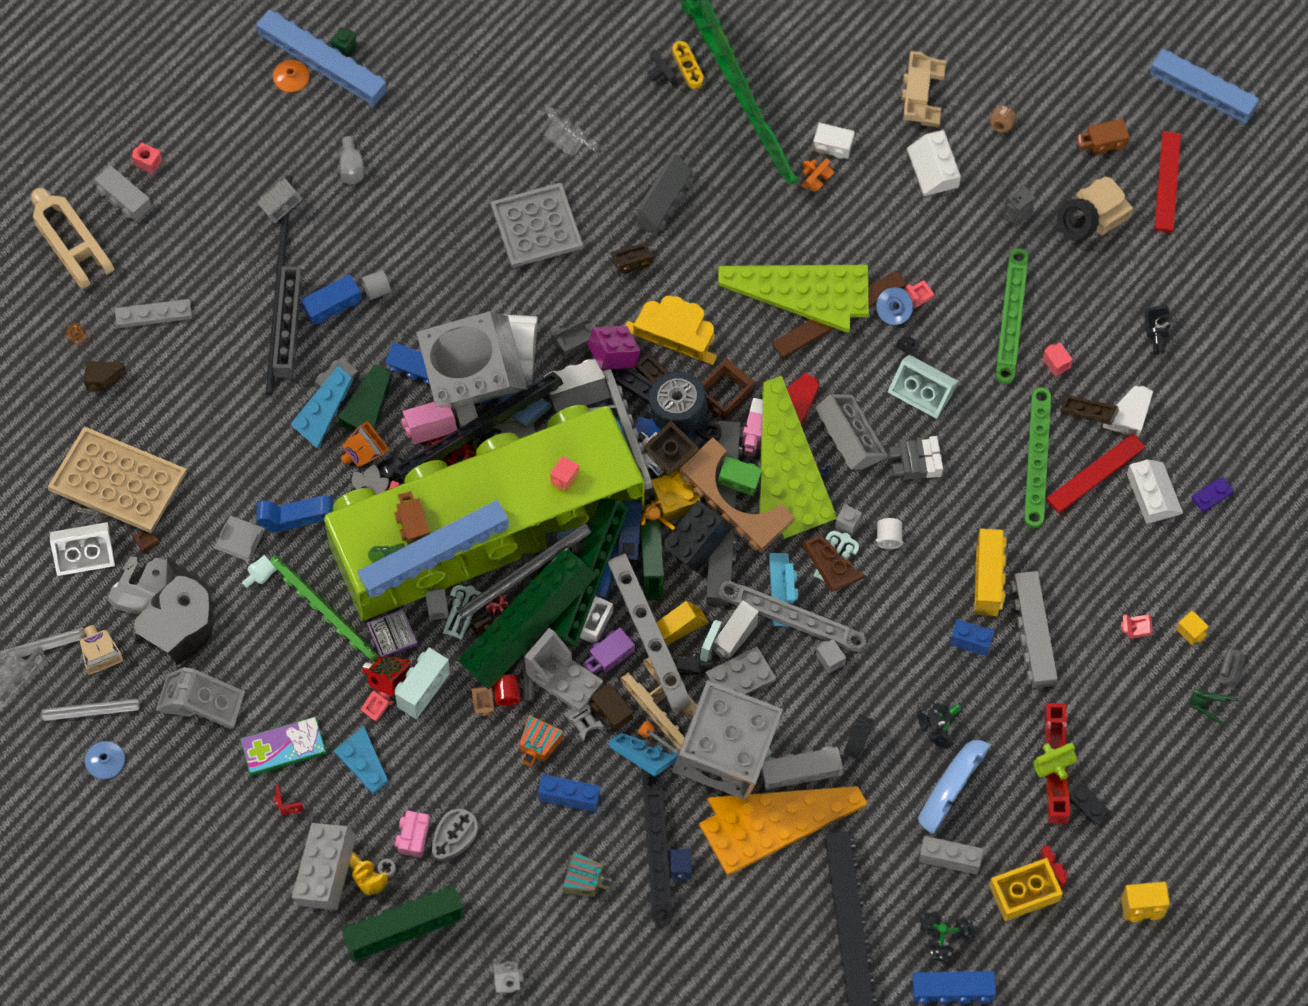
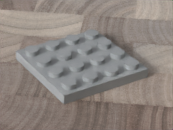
[491,183,583,268]

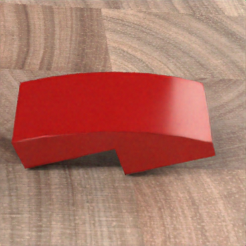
[1040,846,1068,889]

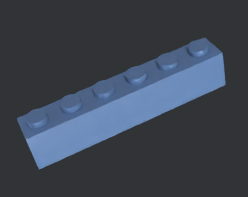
[1150,49,1259,124]

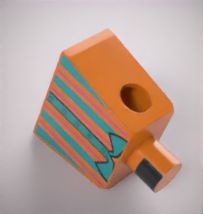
[520,715,563,766]

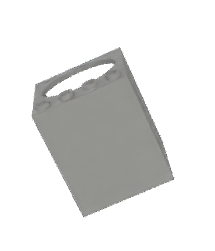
[416,311,527,409]
[672,680,783,800]

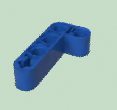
[256,495,334,532]

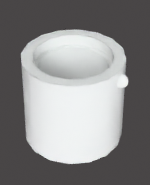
[876,518,904,549]

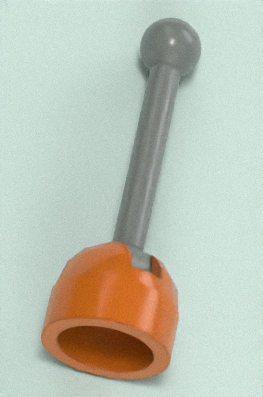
[637,720,680,754]

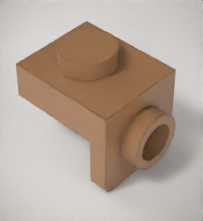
[471,686,495,716]

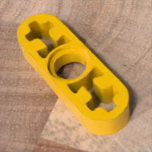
[673,41,703,89]

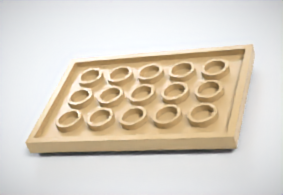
[48,427,187,533]

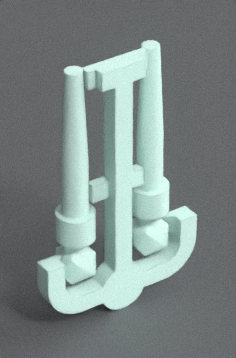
[814,531,859,581]
[443,585,481,640]

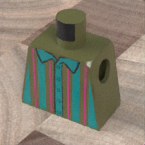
[563,852,612,897]

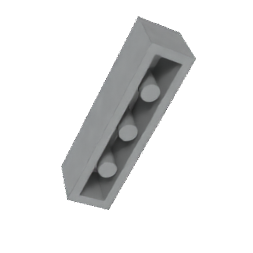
[760,746,843,790]

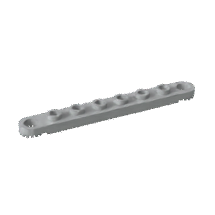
[603,369,653,490]
[719,581,866,652]

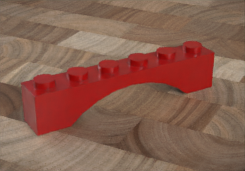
[1044,703,1070,824]

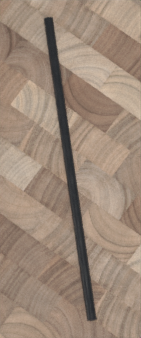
[265,176,292,395]

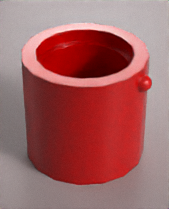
[493,675,521,706]

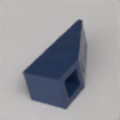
[618,500,642,560]

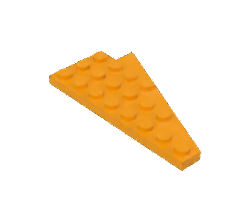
[699,786,867,876]

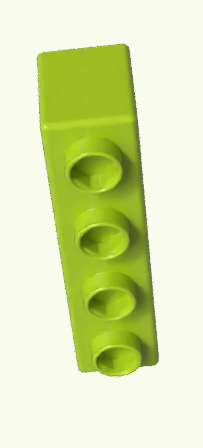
[324,405,645,620]

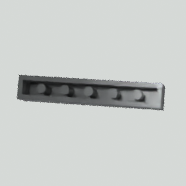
[273,266,302,378]

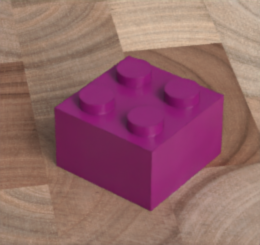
[587,326,640,370]

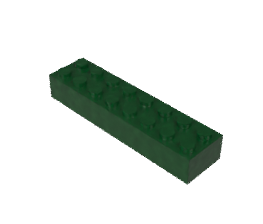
[457,547,597,690]

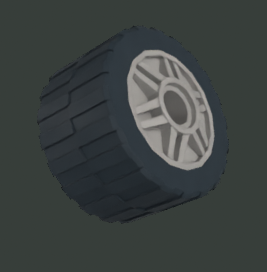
[649,371,708,435]

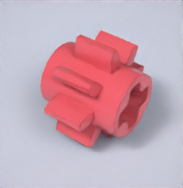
[486,594,508,616]

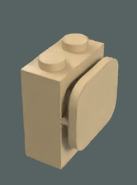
[1076,176,1133,235]

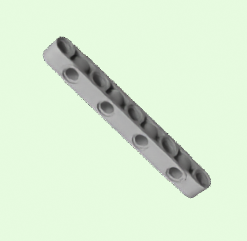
[608,553,691,712]

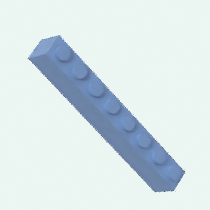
[256,10,387,106]
[358,500,509,598]

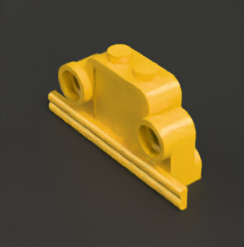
[625,296,717,366]

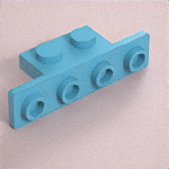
[769,553,798,626]

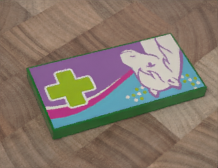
[240,716,327,776]

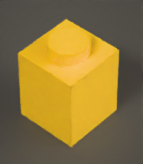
[1176,610,1209,646]

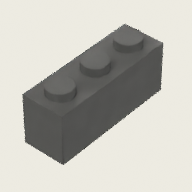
[550,378,611,414]

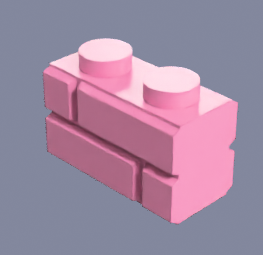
[395,811,430,858]

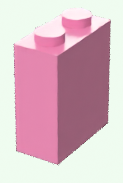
[401,402,457,444]

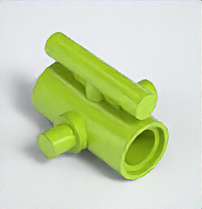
[1033,742,1077,780]

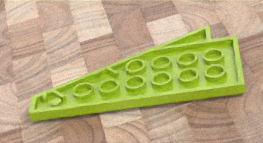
[719,265,869,333]
[759,376,837,539]

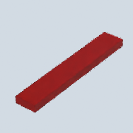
[1154,131,1181,233]
[1046,433,1145,514]

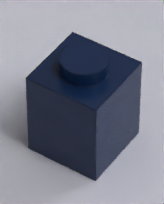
[670,849,692,881]

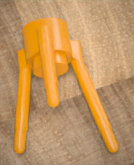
[641,499,675,530]

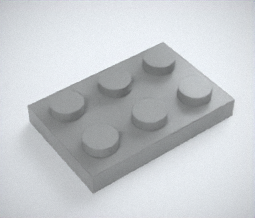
[706,646,776,695]

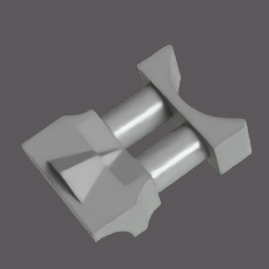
[564,704,603,742]

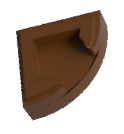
[133,533,160,553]

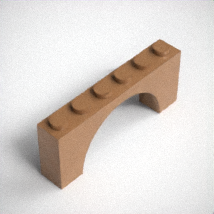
[679,438,795,553]

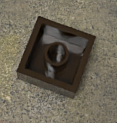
[643,421,699,479]

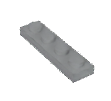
[115,299,192,328]

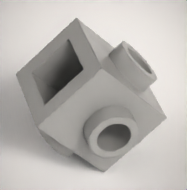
[493,962,524,993]

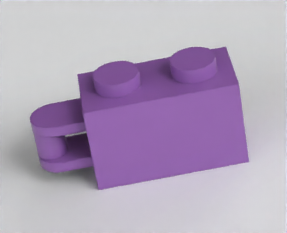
[582,628,635,675]

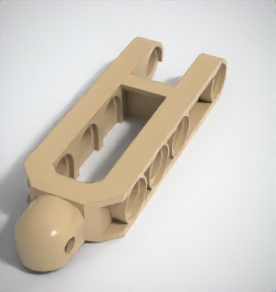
[31,188,115,290]
[621,657,697,754]

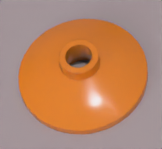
[273,60,309,93]

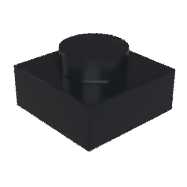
[896,336,920,356]

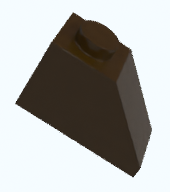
[84,361,126,392]

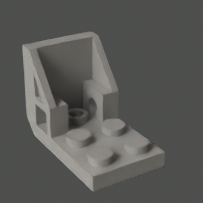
[525,628,604,713]
[156,667,245,729]

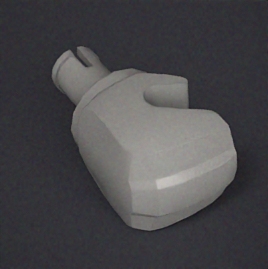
[339,136,364,184]

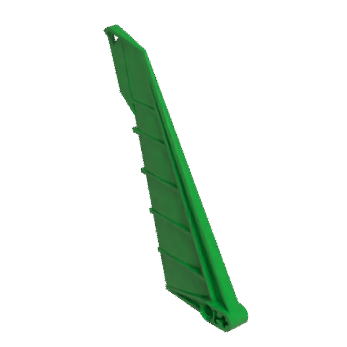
[680,0,799,185]

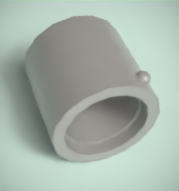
[361,270,391,300]

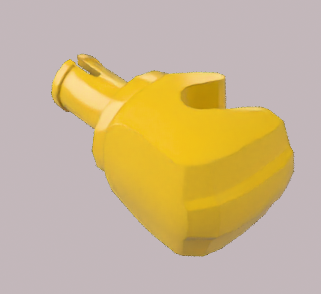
[349,852,388,896]

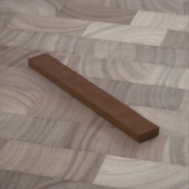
[772,270,907,359]

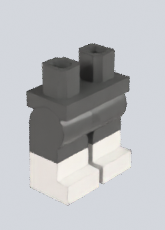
[888,436,943,480]

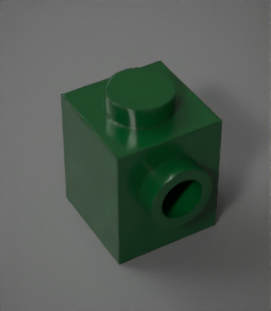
[331,26,357,58]

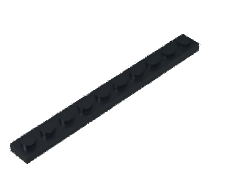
[393,372,564,481]

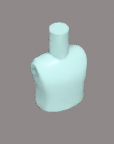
[242,555,277,588]

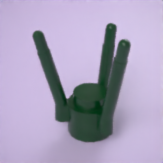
[1189,688,1239,726]

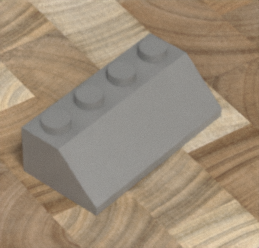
[815,394,888,470]

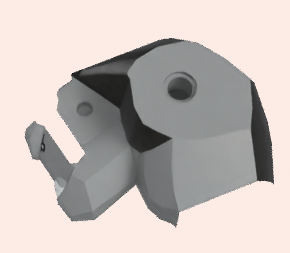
[108,557,213,665]

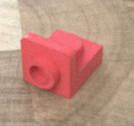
[360,690,394,721]

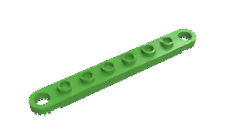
[996,248,1028,384]
[1024,388,1051,529]
[269,554,381,662]

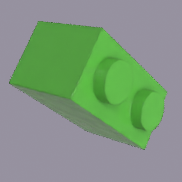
[716,456,762,496]

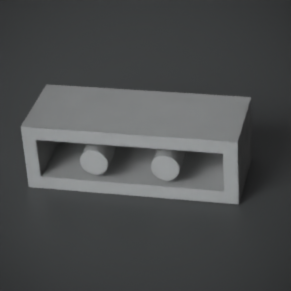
[95,165,151,221]
[919,836,983,875]

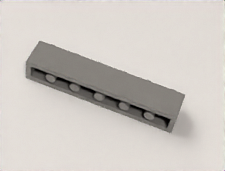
[1011,571,1058,689]

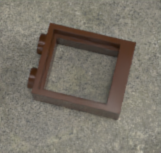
[702,359,755,420]

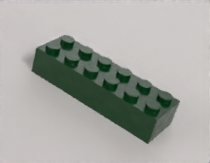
[341,885,465,963]

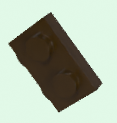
[611,242,653,274]

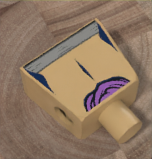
[80,625,123,675]

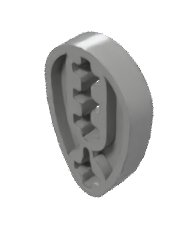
[432,809,478,862]

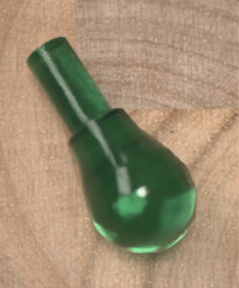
[368,543,405,563]

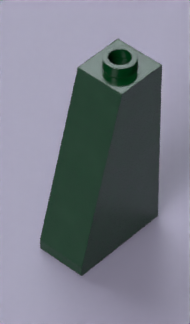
[338,364,392,433]
[641,521,664,601]

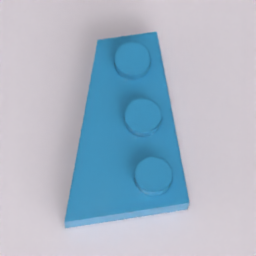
[334,726,388,794]
[609,733,678,776]

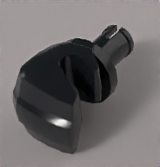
[1144,305,1171,355]

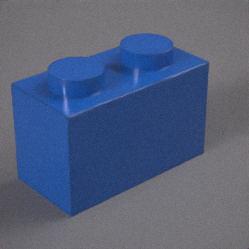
[950,619,994,656]

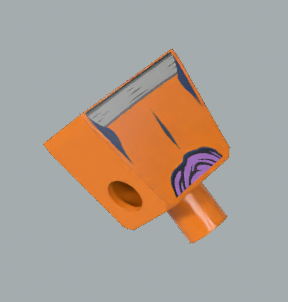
[341,421,389,467]

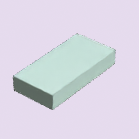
[700,620,722,662]

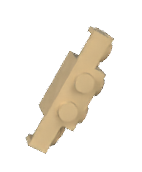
[902,51,946,127]

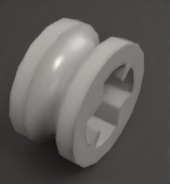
[378,859,396,879]

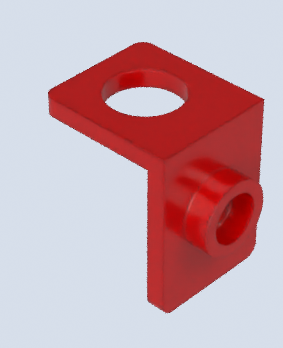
[273,785,304,816]

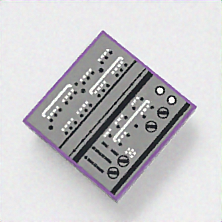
[367,609,418,657]

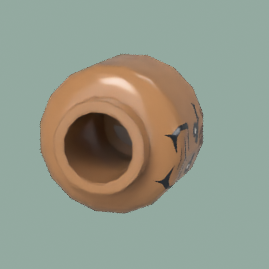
[990,105,1016,132]

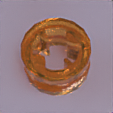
[66,324,85,343]

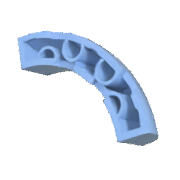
[918,740,990,834]

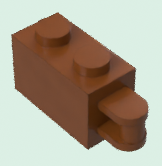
[1076,119,1129,154]
[394,491,430,545]

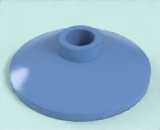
[876,287,913,325]
[85,741,125,779]

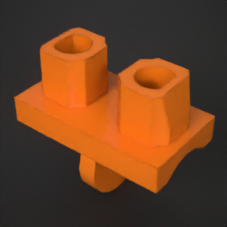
[801,158,834,192]

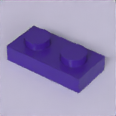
[1191,476,1234,513]

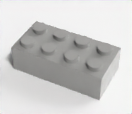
[292,823,357,910]

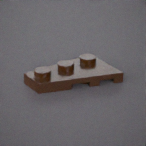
[802,535,865,592]

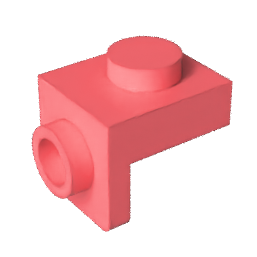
[905,280,934,308]
[1121,614,1153,639]

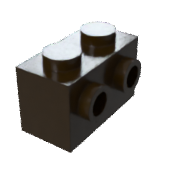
[590,683,633,732]

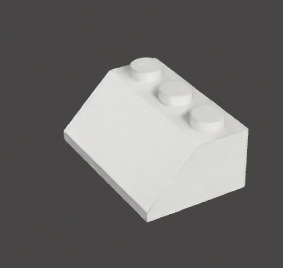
[907,130,961,196]
[1127,460,1183,524]
[50,522,115,576]

